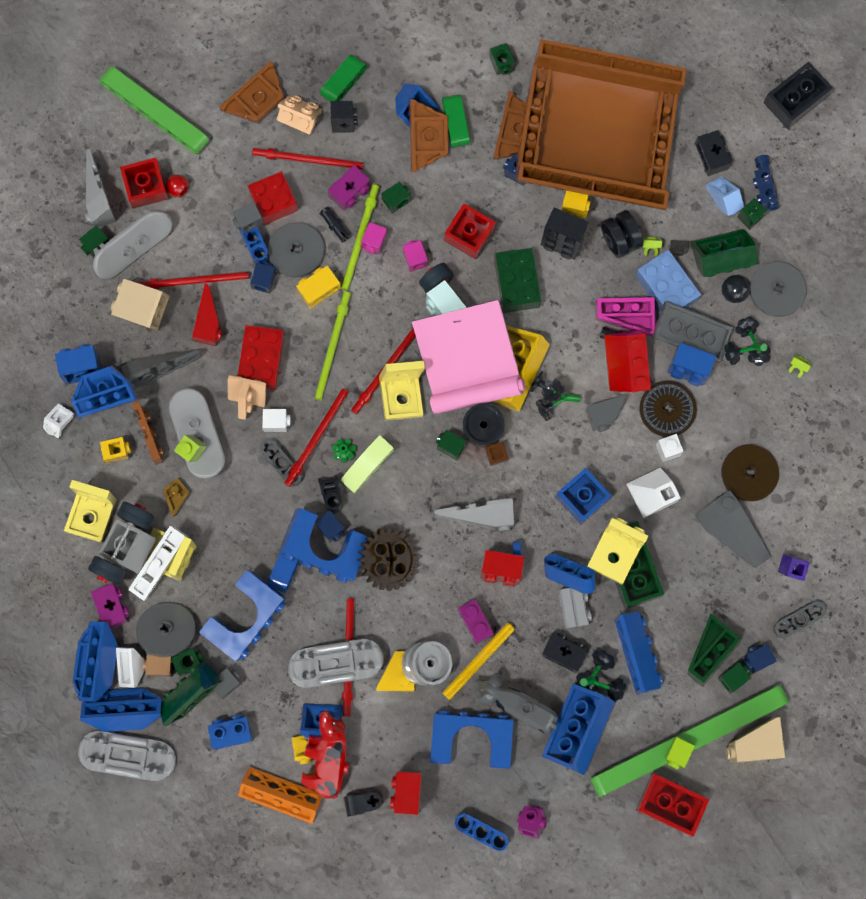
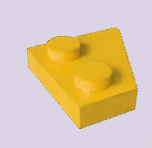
[376,651,414,692]

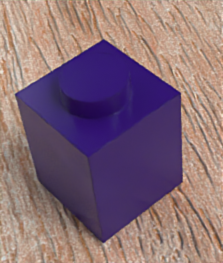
[778,553,810,581]

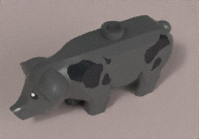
[474,673,558,735]

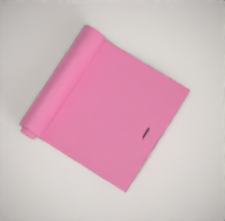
[412,300,525,414]

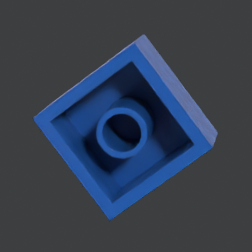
[667,342,716,386]
[55,344,102,385]
[555,468,612,525]

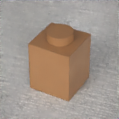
[143,655,173,677]

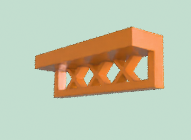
[238,766,322,824]

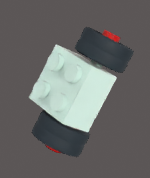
[419,262,466,322]

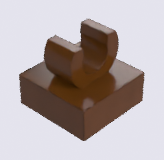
[485,442,509,466]

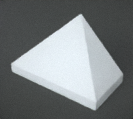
[116,647,144,688]

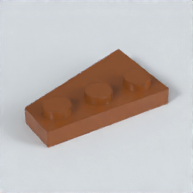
[132,401,164,465]

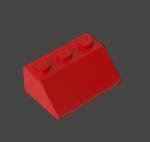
[604,330,651,392]

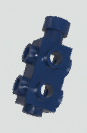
[753,155,780,211]

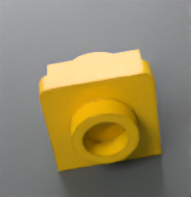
[292,736,312,765]

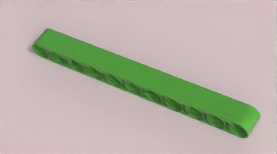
[590,685,790,797]

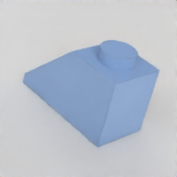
[706,176,744,216]

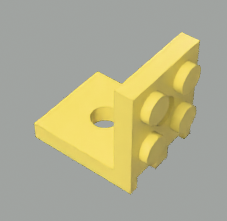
[379,361,425,421]
[64,480,117,543]
[587,518,648,585]
[143,528,197,582]

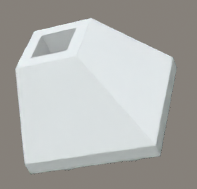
[626,468,681,518]

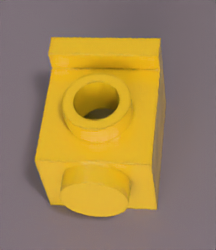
[100,437,131,464]

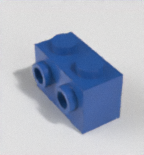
[208,714,253,750]

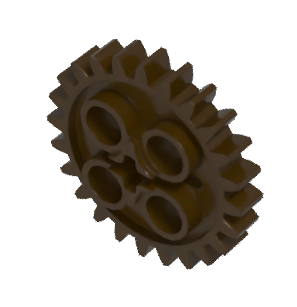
[357,527,420,591]

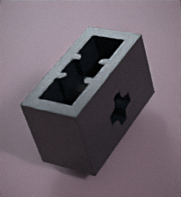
[330,101,358,133]
[695,130,732,176]
[541,632,588,673]

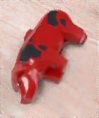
[301,710,350,799]

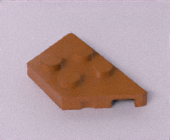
[219,61,284,123]
[493,91,525,160]
[409,99,448,172]

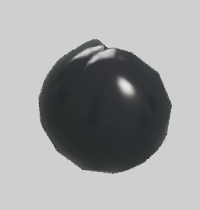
[722,275,750,303]

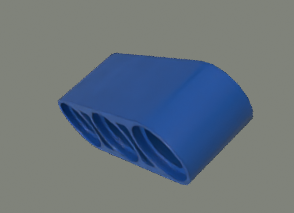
[239,227,269,264]
[267,553,299,593]
[544,554,596,594]
[454,814,509,851]

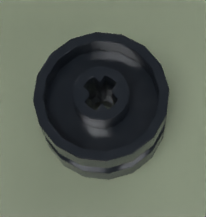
[600,210,643,259]
[463,403,505,448]

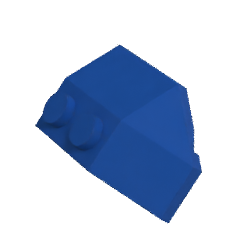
[71,365,137,418]
[72,622,118,702]
[80,688,162,732]

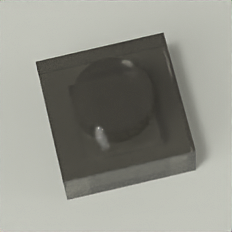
[668,240,690,256]

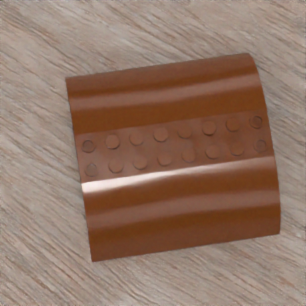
[516,39,687,210]

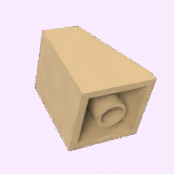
[111,279,170,331]
[726,717,785,763]

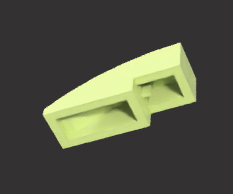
[340,435,394,494]

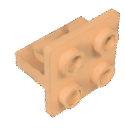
[277,95,323,134]
[228,375,266,420]

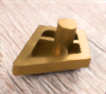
[162,478,190,517]

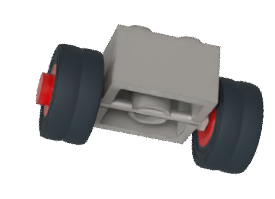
[88,501,156,585]

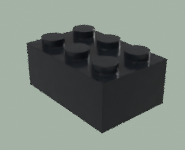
[763,61,833,129]
[541,207,589,260]

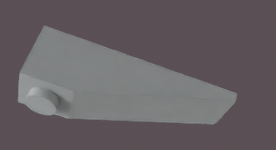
[85,149,116,228]
[434,498,514,532]

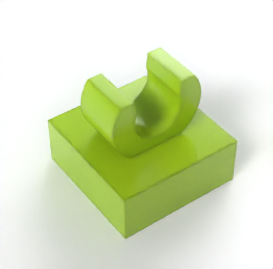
[642,236,662,256]
[789,353,812,378]

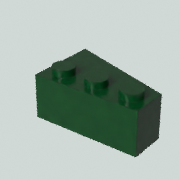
[687,614,741,687]

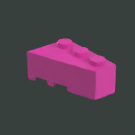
[595,297,655,337]

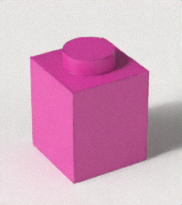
[361,222,387,254]
[403,240,428,272]

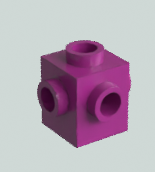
[517,805,548,839]

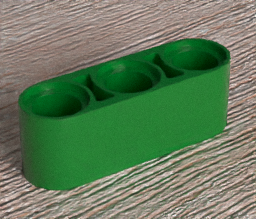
[320,54,367,102]
[442,94,470,148]

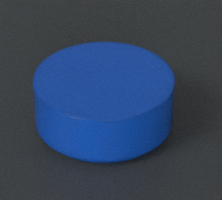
[513,541,522,556]

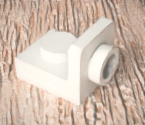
[43,403,74,438]

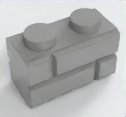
[558,588,592,630]

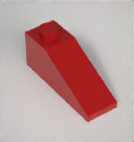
[192,283,222,346]

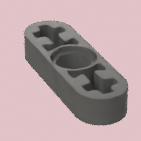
[260,439,302,487]
[773,601,826,638]

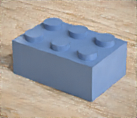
[635,250,701,312]

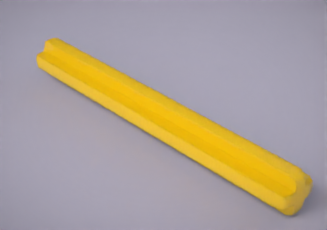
[443,623,514,700]

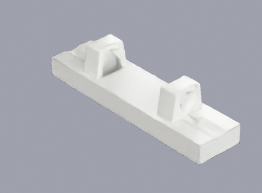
[128,525,188,601]

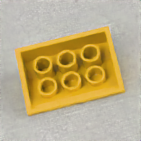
[491,325,550,412]

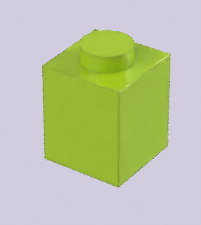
[174,435,207,462]
[664,737,695,770]

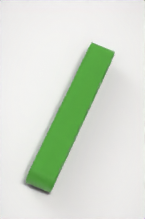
[99,66,209,155]

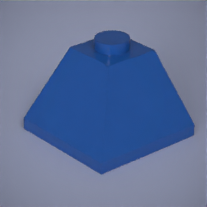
[395,84,440,128]
[300,704,343,739]

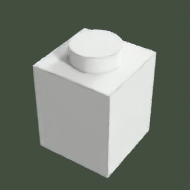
[262,409,291,432]
[656,434,683,462]

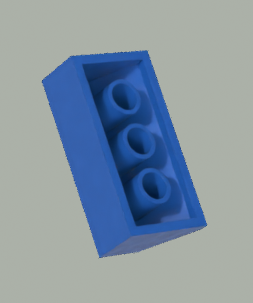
[615,612,663,695]
[542,684,615,775]

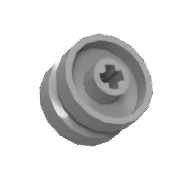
[401,641,452,685]

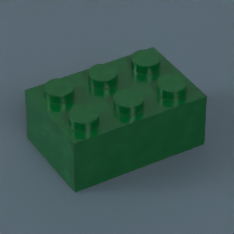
[494,248,541,313]

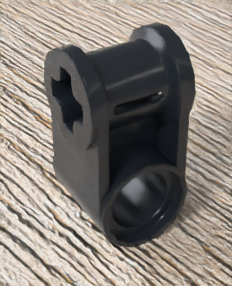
[318,474,342,514]
[343,792,383,817]

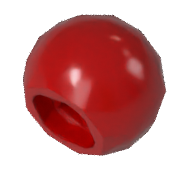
[166,174,190,198]

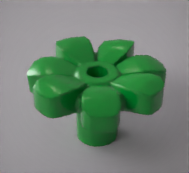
[332,439,356,463]

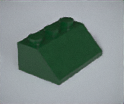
[690,229,758,277]
[161,663,222,727]

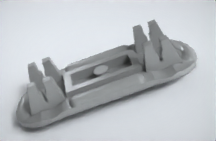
[93,209,172,279]
[169,388,225,479]
[288,639,384,688]
[78,731,176,781]

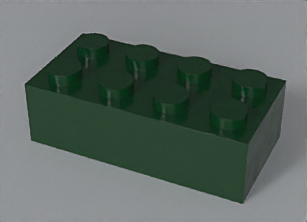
[599,521,665,609]

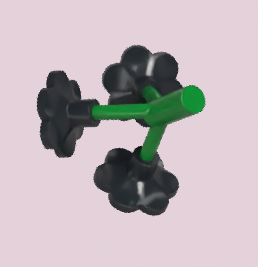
[724,316,770,366]
[530,370,581,421]
[575,650,626,702]

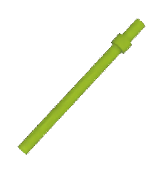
[341,185,379,291]
[314,291,351,401]

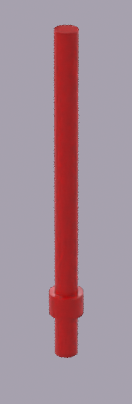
[252,148,363,170]
[135,272,249,289]
[350,328,416,415]
[284,389,348,487]
[341,598,354,717]

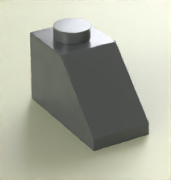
[586,395,625,432]

